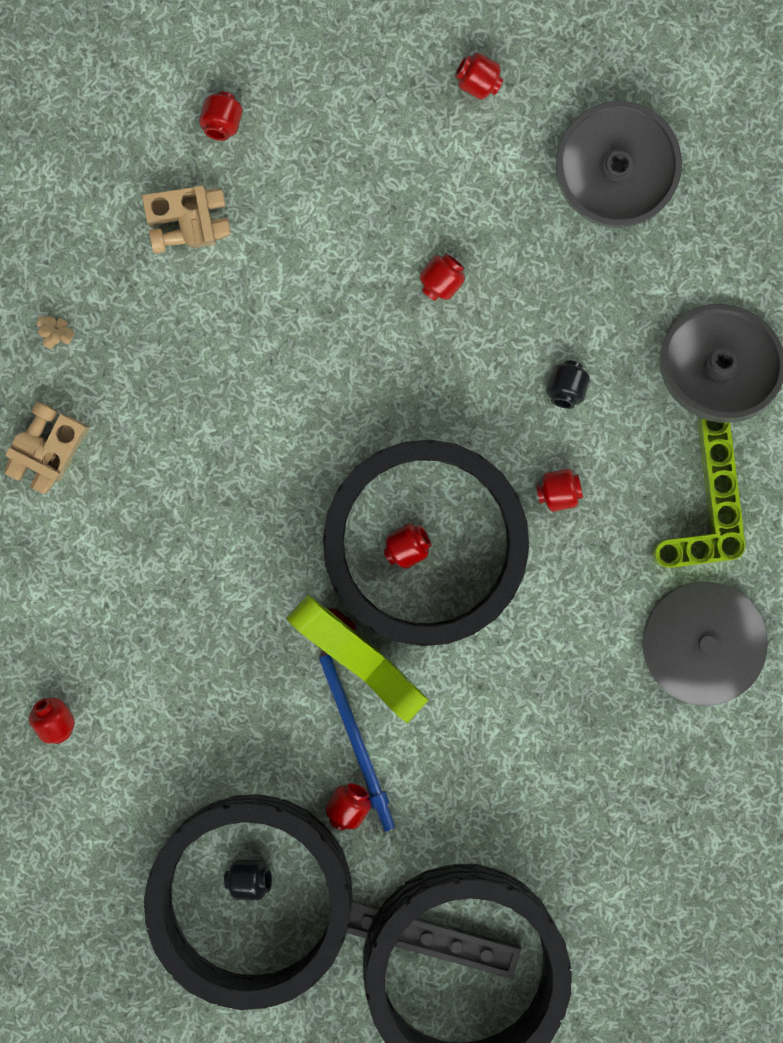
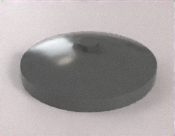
[556,101,682,228]
[659,304,783,423]
[642,581,768,706]

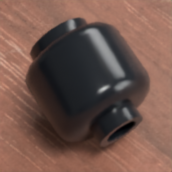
[546,360,590,409]
[224,860,272,900]

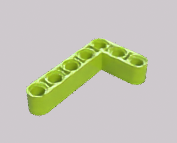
[652,417,746,568]
[286,594,429,724]

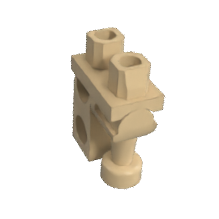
[142,185,231,254]
[4,401,90,494]

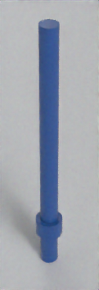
[319,654,395,832]

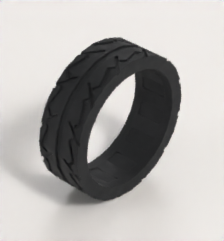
[323,439,529,646]
[144,794,353,1010]
[363,864,572,1043]

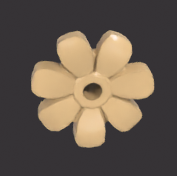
[36,316,74,349]

